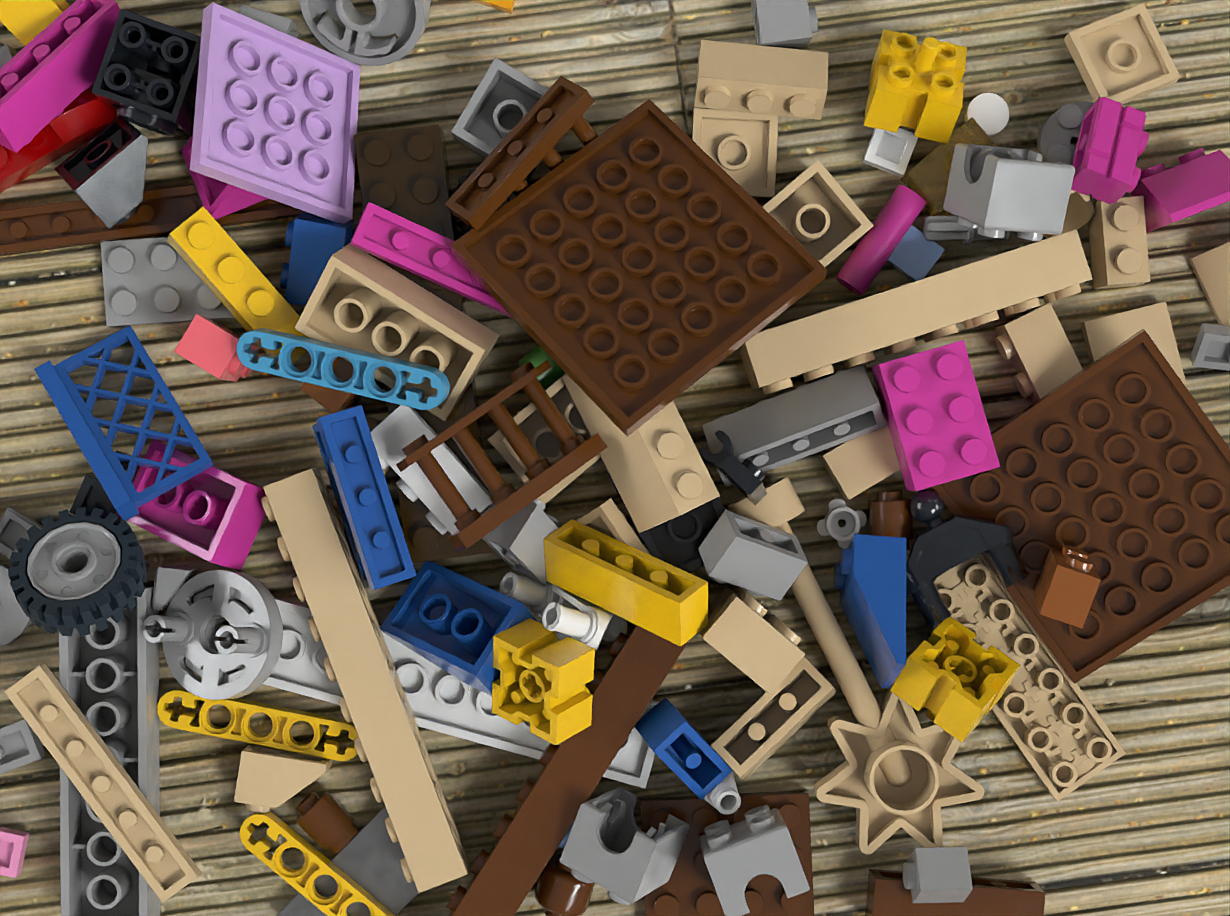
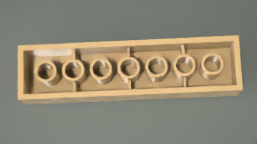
[738,229,1093,395]

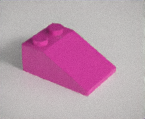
[118,439,266,571]

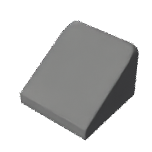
[152,564,198,610]

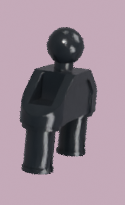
[906,489,1029,627]

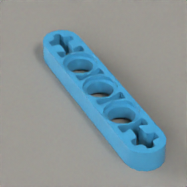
[237,328,450,410]

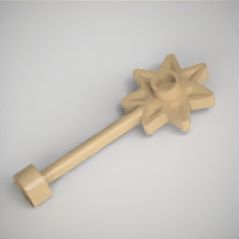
[727,476,984,854]

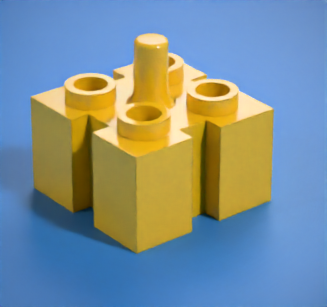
[864,29,967,144]
[890,616,1020,743]
[492,618,595,745]

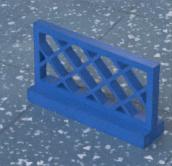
[34,325,214,521]
[312,405,417,590]

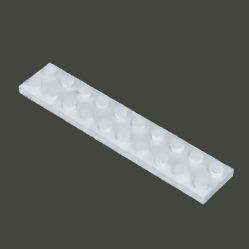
[238,597,659,789]

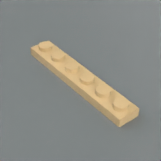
[4,663,202,903]

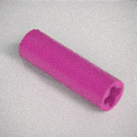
[835,185,926,296]

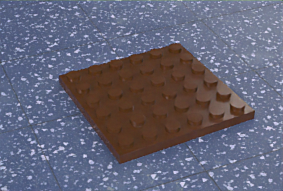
[451,99,827,437]
[933,329,1230,684]

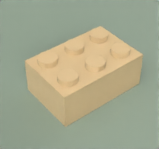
[699,587,805,695]

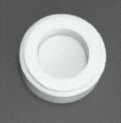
[964,93,1009,138]

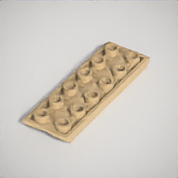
[912,554,1126,802]

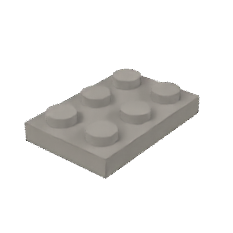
[100,233,236,327]

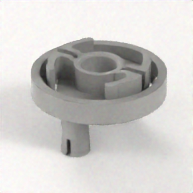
[299,0,432,66]
[142,570,283,700]

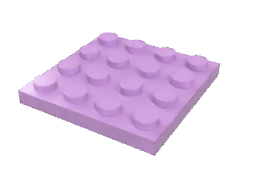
[190,2,360,224]

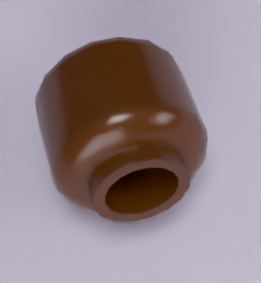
[535,853,595,916]

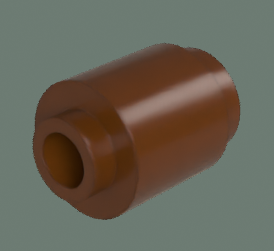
[869,490,914,551]
[295,791,358,854]

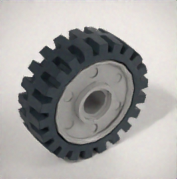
[8,507,147,636]

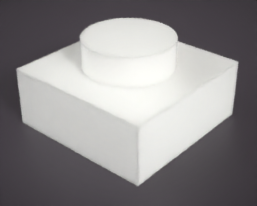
[862,128,918,177]

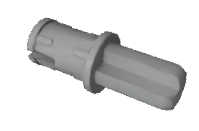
[923,215,1010,245]

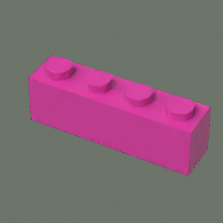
[0,0,120,153]

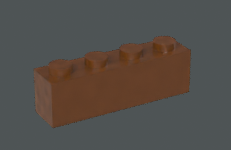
[865,869,1046,916]

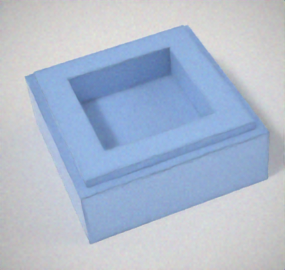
[886,225,945,282]

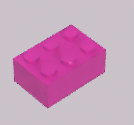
[871,340,1000,491]

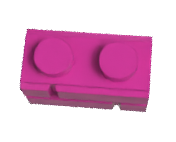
[1071,97,1149,204]

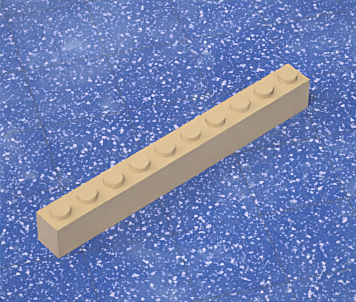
[262,468,471,893]

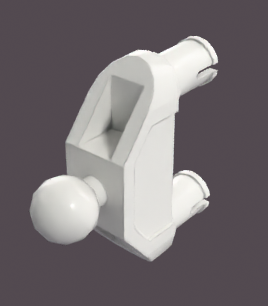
[500,572,628,650]

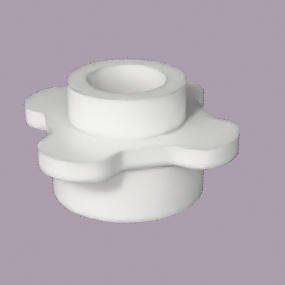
[817,498,867,548]

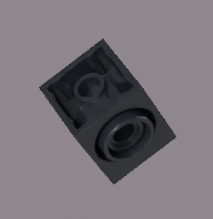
[91,9,201,137]

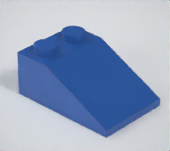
[833,534,906,689]
[380,561,538,696]

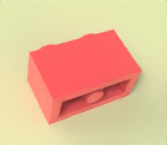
[174,314,258,382]

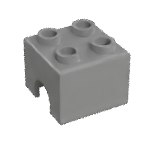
[943,143,1075,241]
[560,786,690,905]
[699,805,810,916]

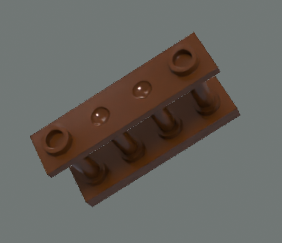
[444,76,598,231]
[396,360,607,553]

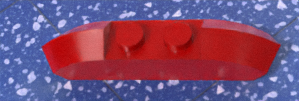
[0,85,117,193]

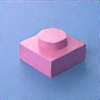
[0,827,29,878]

